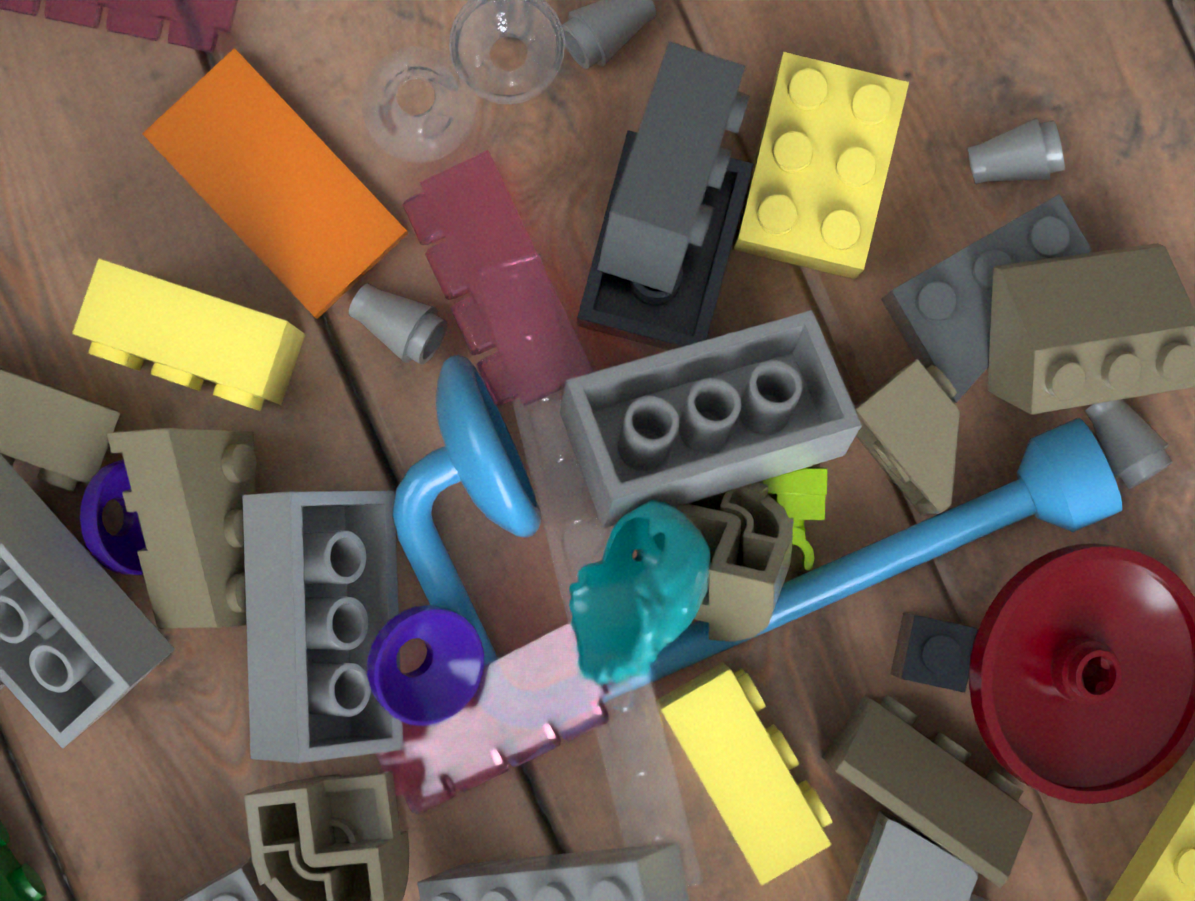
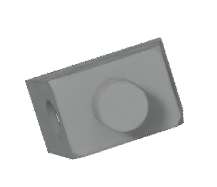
[846,811,990,901]

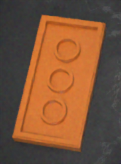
[142,48,409,319]

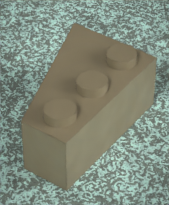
[0,367,120,491]
[107,428,257,628]

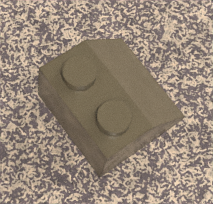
[854,359,960,515]

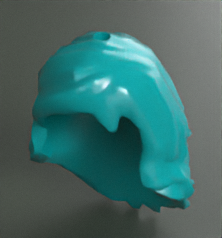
[569,500,710,685]

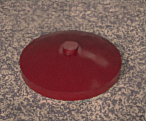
[969,543,1195,804]

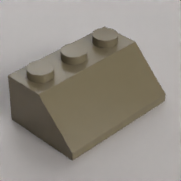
[987,243,1195,414]
[822,695,1033,888]

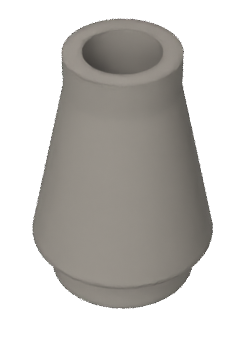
[559,0,657,69]
[967,118,1065,184]
[349,283,447,365]
[1085,399,1173,490]

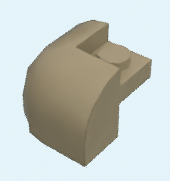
[676,482,793,642]
[244,770,410,901]

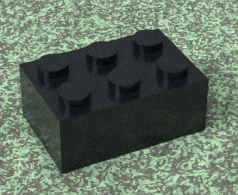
[577,130,753,351]

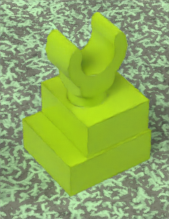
[759,467,828,570]

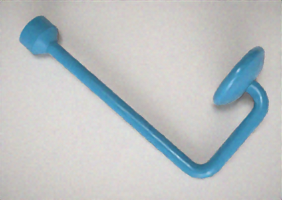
[392,355,1123,729]

